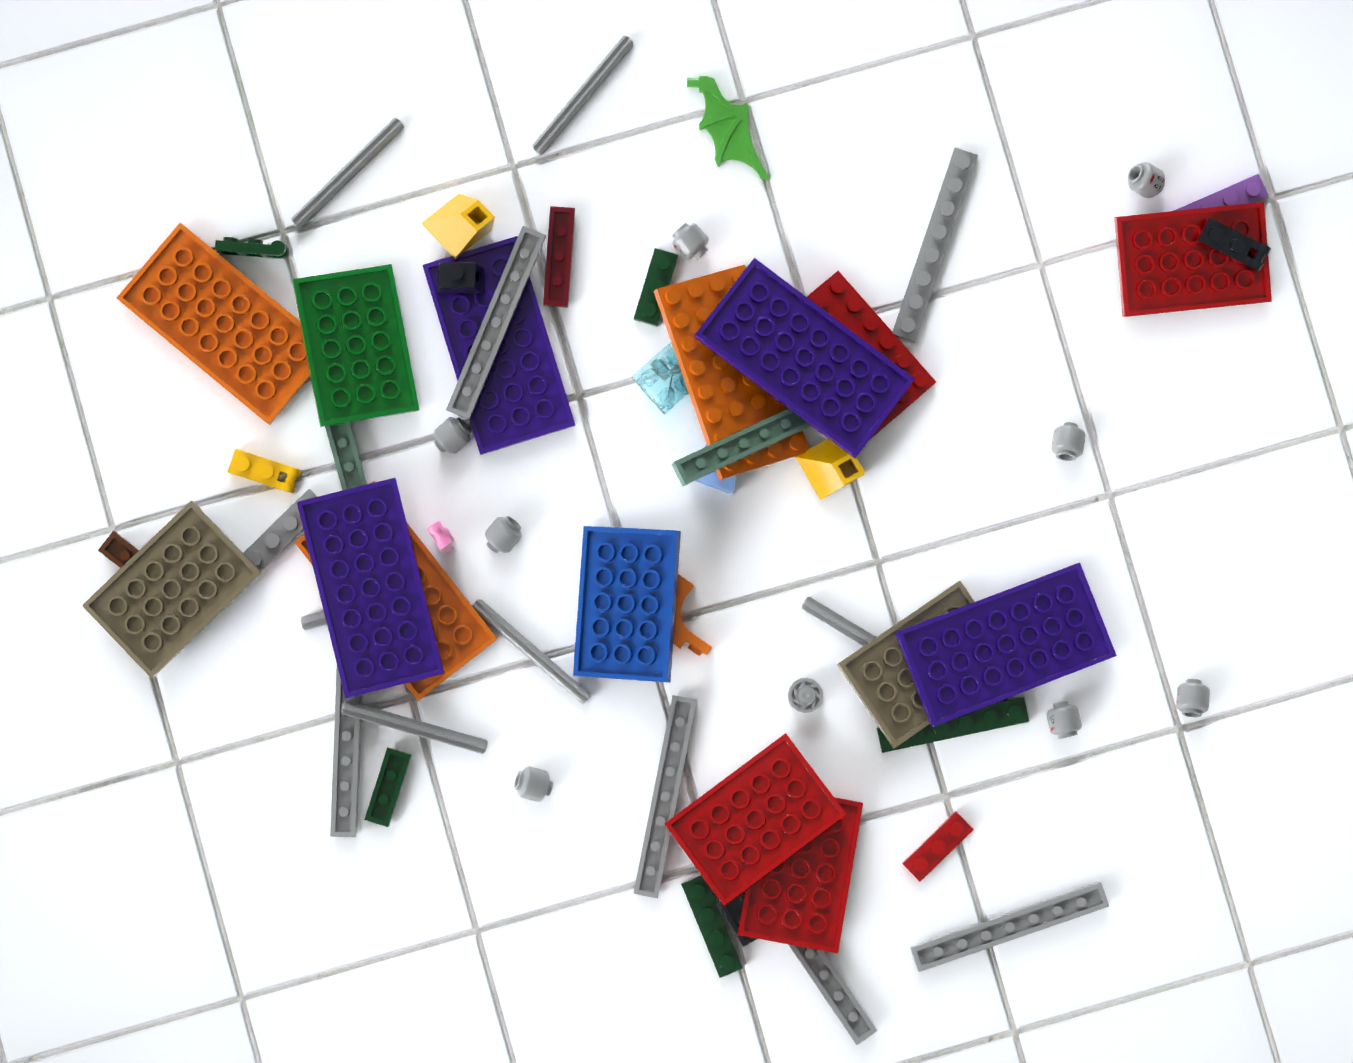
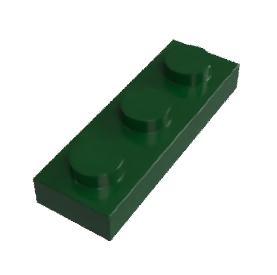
[633,248,679,327]
[364,747,412,827]

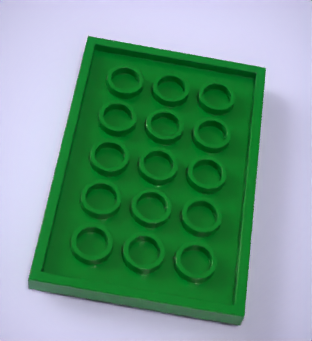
[292,264,420,428]

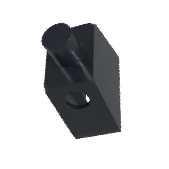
[437,262,485,294]

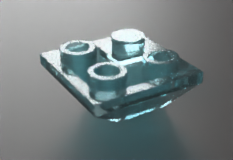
[631,342,689,415]

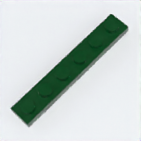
[876,697,1029,753]

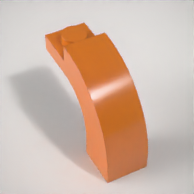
[673,574,712,657]

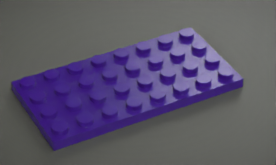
[422,236,576,455]
[694,257,915,458]
[297,478,444,699]
[895,562,1117,727]

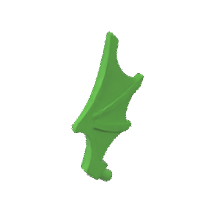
[687,76,770,181]

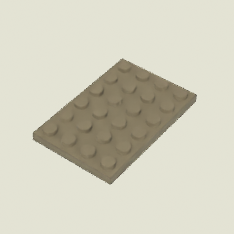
[82,500,262,678]
[837,581,975,748]

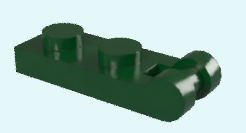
[215,237,289,259]

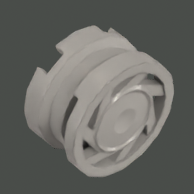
[787,678,824,713]

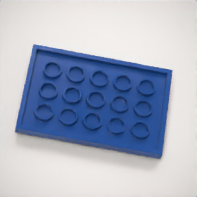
[573,526,681,683]

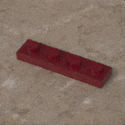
[543,206,575,308]

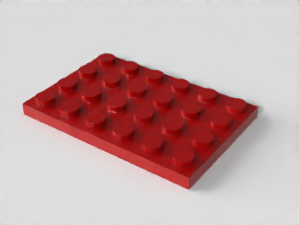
[1114,202,1272,317]
[807,270,936,440]
[664,733,847,906]
[737,797,863,954]

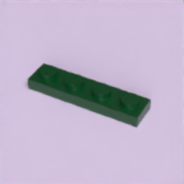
[681,875,743,978]

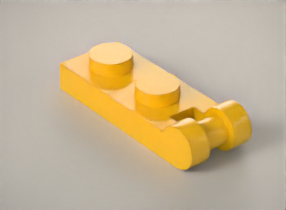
[227,449,302,494]

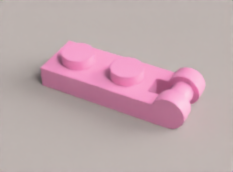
[427,521,455,553]

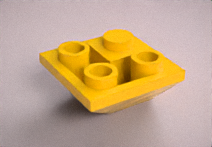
[422,194,495,259]
[795,439,865,500]

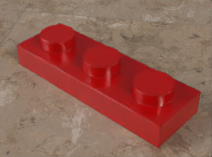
[902,811,974,882]

